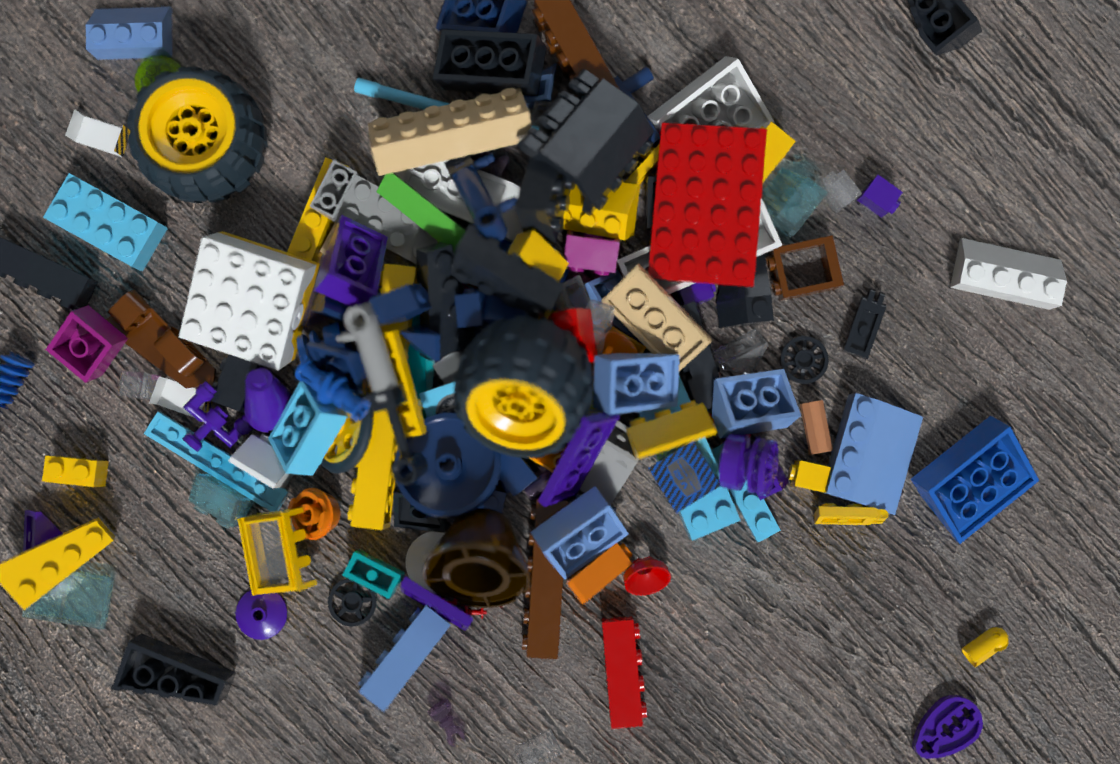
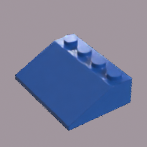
[911,416,1039,544]

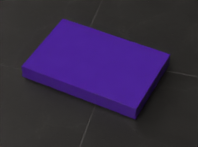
[400,576,474,631]

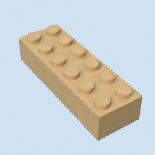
[368,88,532,176]

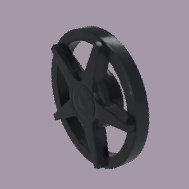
[328,578,377,627]

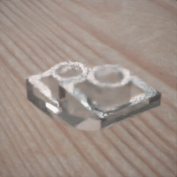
[586,299,615,355]

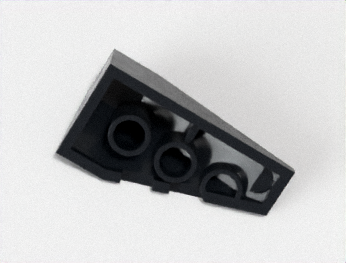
[716,254,774,329]

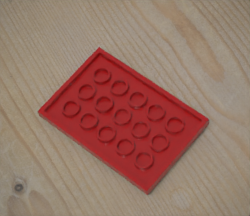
[648,123,767,287]

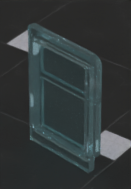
[22,571,114,629]

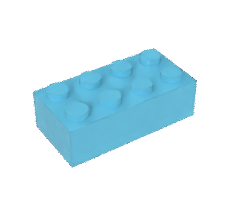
[43,173,168,272]

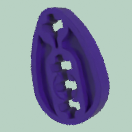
[912,695,983,759]

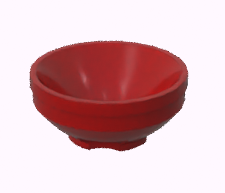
[623,557,671,596]

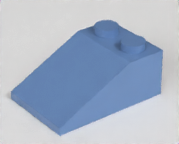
[593,353,680,414]

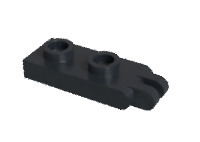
[842,288,887,360]

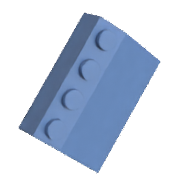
[821,393,923,515]

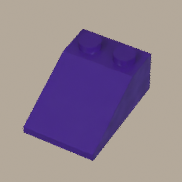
[314,215,388,307]

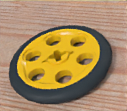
[321,391,373,474]

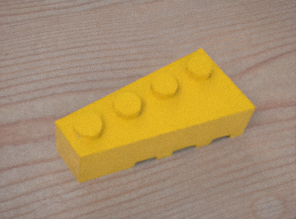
[0,517,115,610]

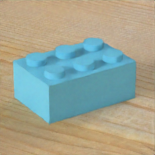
[268,381,348,476]

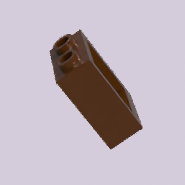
[766,235,844,301]

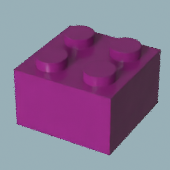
[564,230,620,275]
[45,305,128,383]

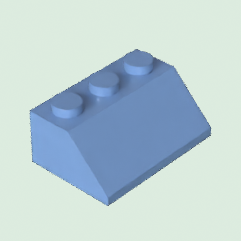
[86,7,172,60]
[712,369,801,439]
[530,486,628,580]

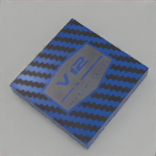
[648,441,720,514]

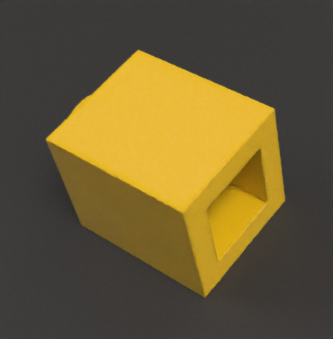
[788,460,831,493]

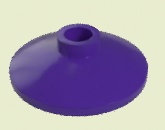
[236,590,288,640]

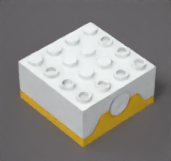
[179,231,320,370]

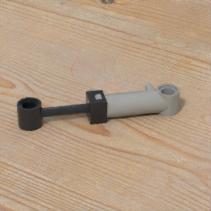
[336,303,428,485]

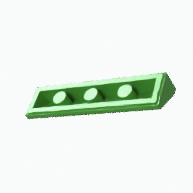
[376,172,467,254]

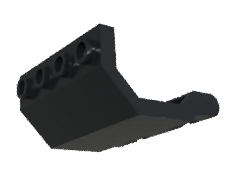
[517,69,654,216]

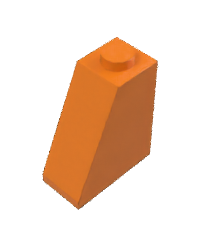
[567,543,633,604]

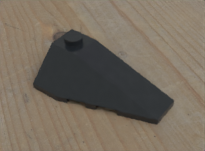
[908,0,982,56]

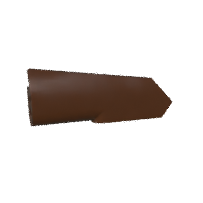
[106,290,216,388]

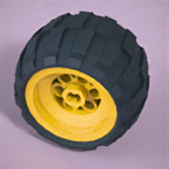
[127,66,267,203]
[454,316,594,458]

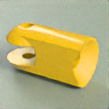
[961,627,1009,668]

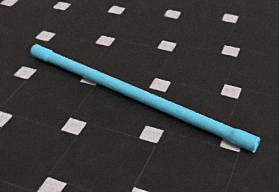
[354,78,539,130]

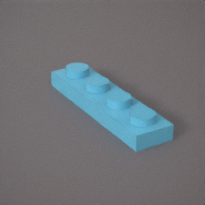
[711,442,781,542]

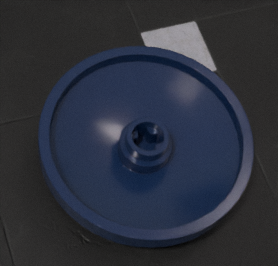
[395,413,501,518]

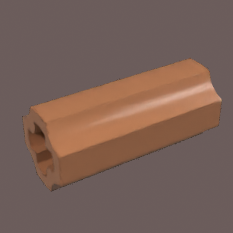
[800,400,833,455]

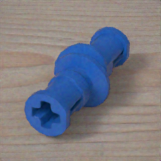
[295,359,370,421]

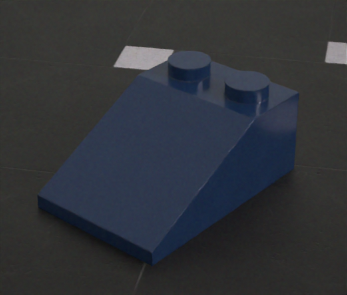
[436,0,527,33]

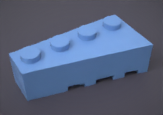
[358,606,450,712]

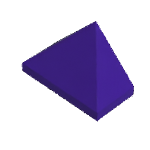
[23,510,63,551]

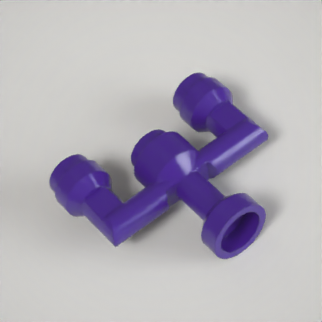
[182,381,252,452]

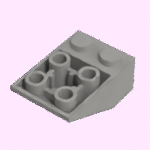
[580,421,639,506]

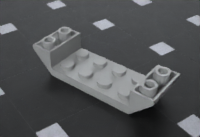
[310,160,455,265]

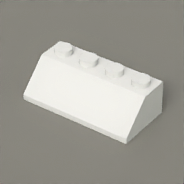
[950,238,1067,310]

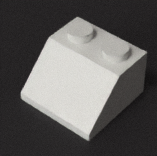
[229,433,294,489]

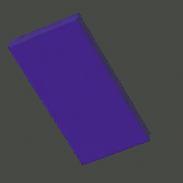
[538,412,620,507]

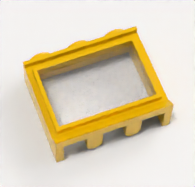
[238,507,317,596]

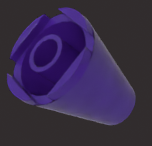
[244,368,293,432]

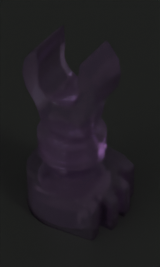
[427,698,465,747]

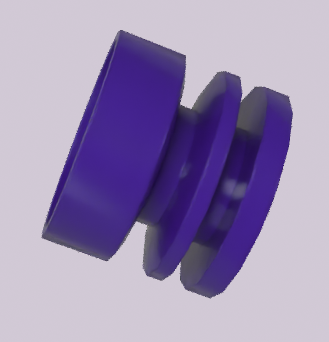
[719,433,779,496]

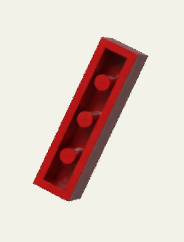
[601,616,647,729]

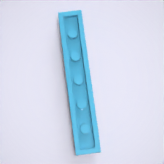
[144,412,290,512]

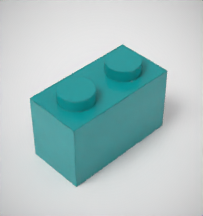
[343,549,405,599]

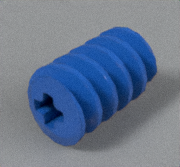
[0,352,35,409]

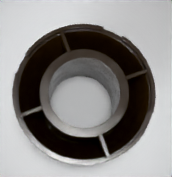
[422,508,530,608]

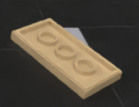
[601,264,713,371]

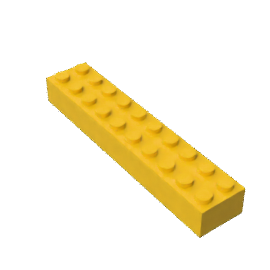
[348,264,417,530]

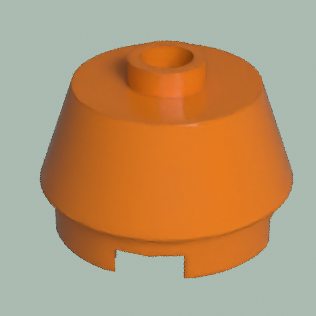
[288,488,341,540]

